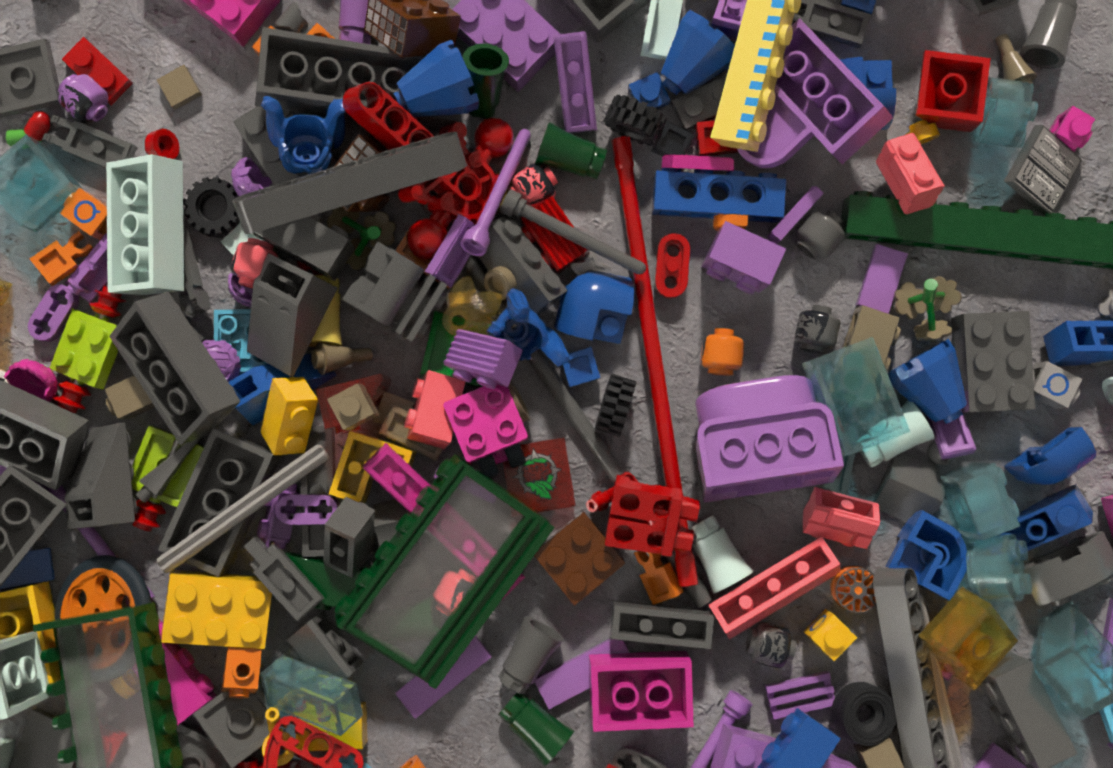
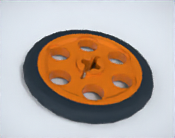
[54,555,151,682]

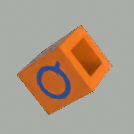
[60,187,107,240]

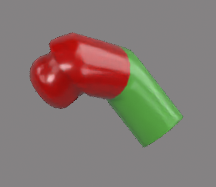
[6,111,51,146]

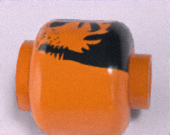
[700,328,744,376]

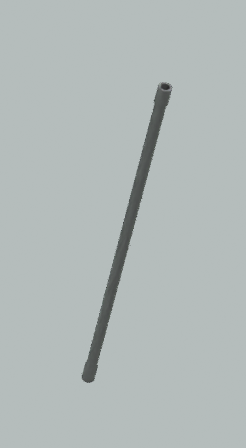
[369,133,713,608]

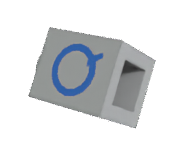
[1033,361,1082,409]

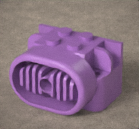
[695,375,844,503]

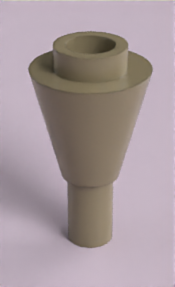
[995,34,1037,93]
[311,342,373,375]

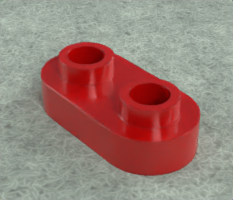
[654,233,690,299]

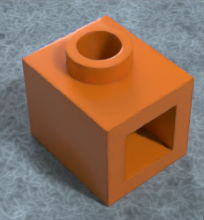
[222,647,262,699]

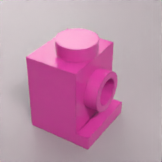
[1049,106,1095,152]

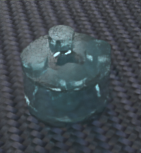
[970,77,1038,148]
[966,534,1032,603]

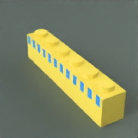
[710,0,801,152]

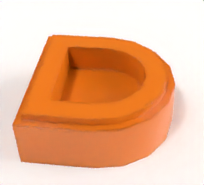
[713,214,748,231]

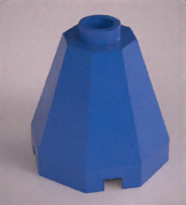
[661,10,735,96]
[393,40,479,117]
[885,339,967,424]

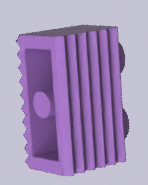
[444,329,523,389]

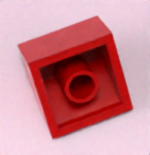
[915,50,991,132]

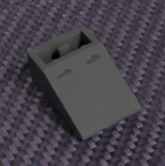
[247,253,338,377]
[65,422,137,529]

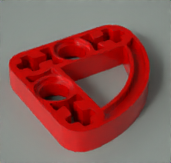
[263,716,364,768]

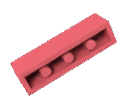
[708,536,841,640]

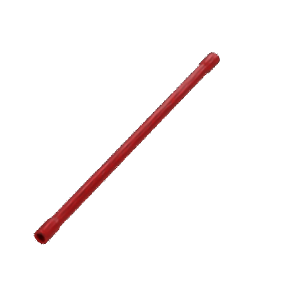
[611,136,699,587]

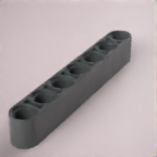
[232,132,467,234]
[873,568,949,768]

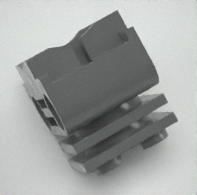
[341,242,448,342]

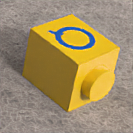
[803,609,857,661]

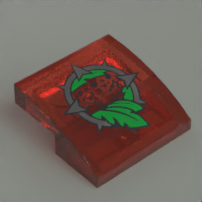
[503,437,576,517]

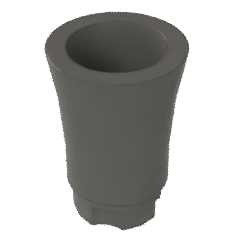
[1019,0,1078,69]
[498,616,564,694]

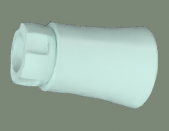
[856,400,935,468]
[688,515,753,593]

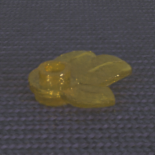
[442,276,502,336]

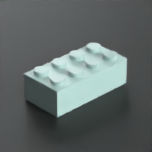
[106,154,184,296]

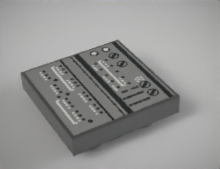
[1004,125,1082,214]

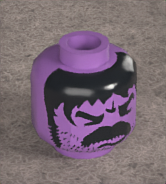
[58,74,109,123]

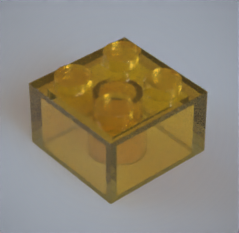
[918,587,1018,690]

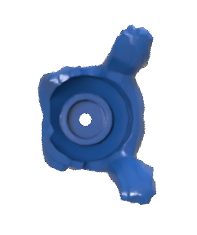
[261,96,346,174]
[486,288,569,367]

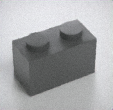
[324,497,375,578]

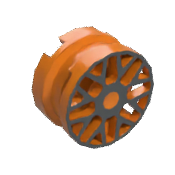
[830,565,876,614]

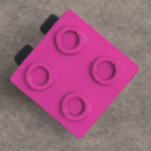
[443,385,528,478]

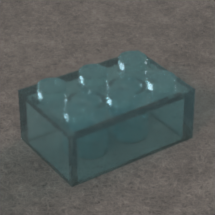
[802,337,910,456]
[1035,600,1113,720]

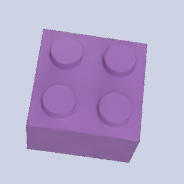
[701,221,786,294]

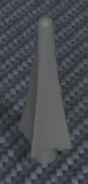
[135,436,203,503]

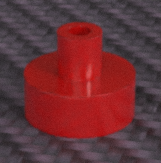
[145,129,180,159]

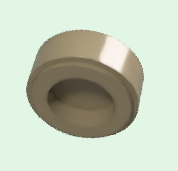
[484,266,517,301]

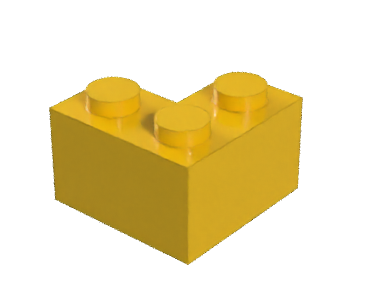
[329,431,417,503]

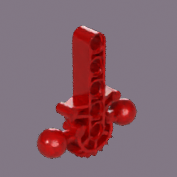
[343,82,514,260]

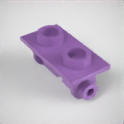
[65,234,108,303]
[257,484,299,549]

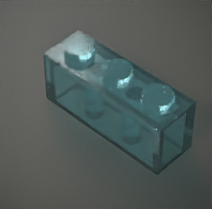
[260,655,363,736]

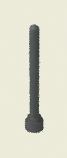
[499,189,646,275]

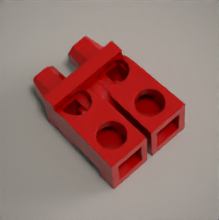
[604,475,700,557]

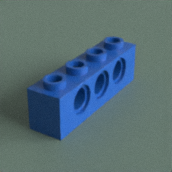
[652,168,786,223]

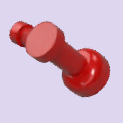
[586,472,638,512]

